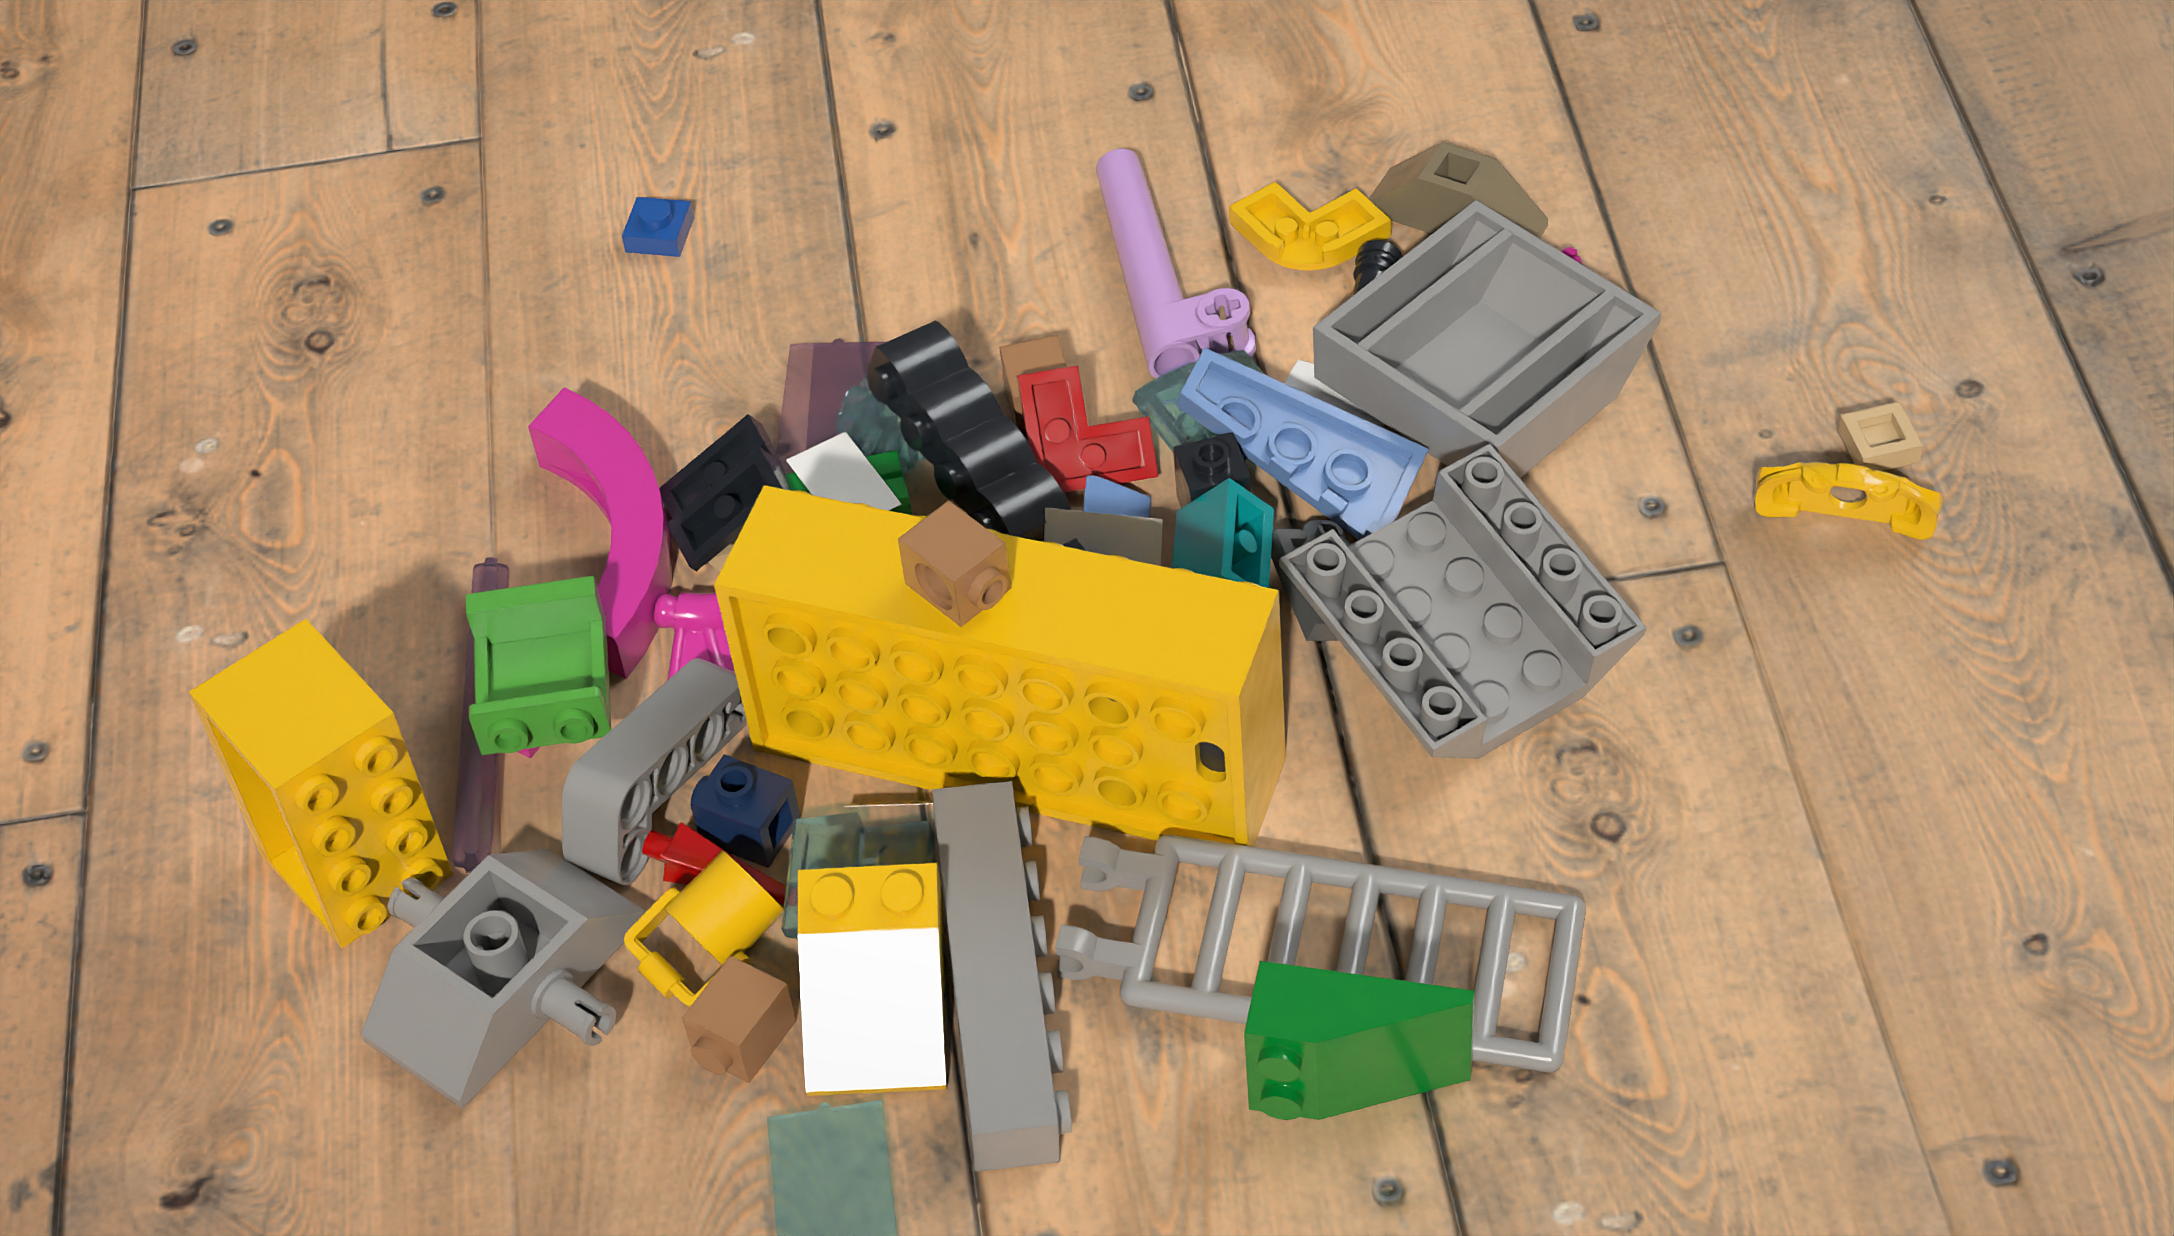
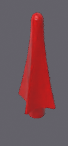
[642,822,798,909]

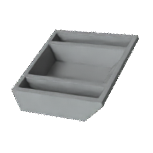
[1313,200,1661,478]

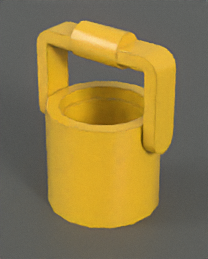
[624,850,785,1008]

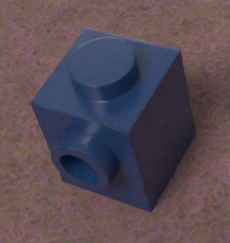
[690,754,801,868]

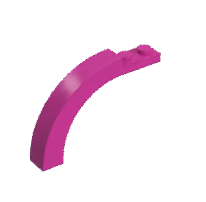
[518,387,674,758]

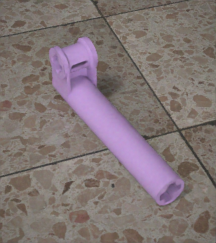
[1096,149,1256,382]

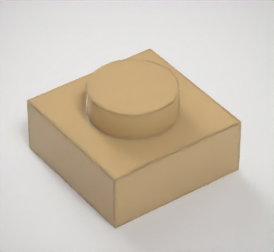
[1838,402,1923,471]

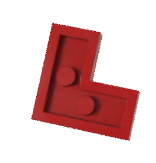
[1016,365,1159,493]

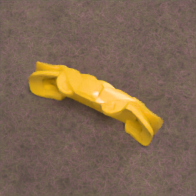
[1755,462,1943,540]

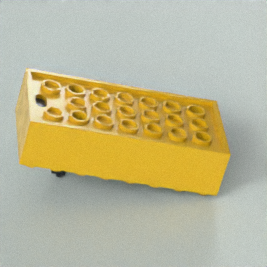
[714,485,1286,847]

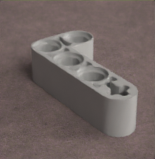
[562,658,747,885]

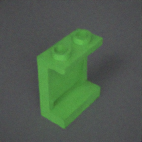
[465,576,612,755]

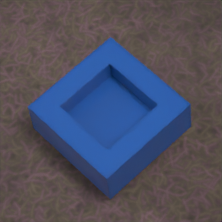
[622,197,694,257]

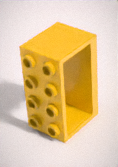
[189,618,453,949]

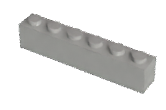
[932,781,1072,1172]

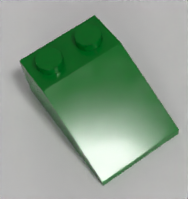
[1244,961,1475,1120]

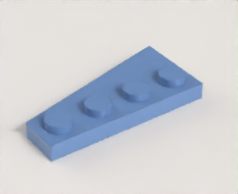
[1177,347,1429,540]

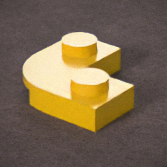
[1229,181,1391,271]

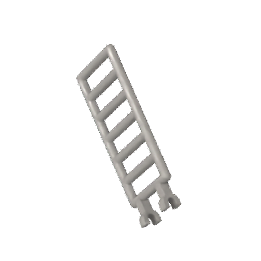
[1055,834,1586,1073]

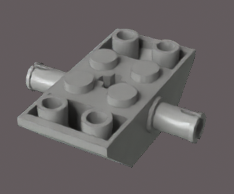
[361,849,646,1109]

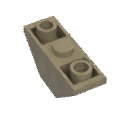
[1369,142,1548,239]

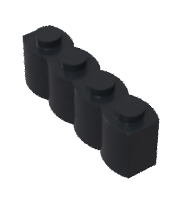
[867,320,1071,542]

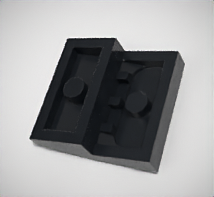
[659,414,790,572]

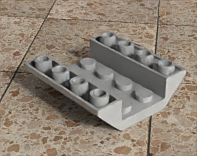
[1279,443,1647,759]

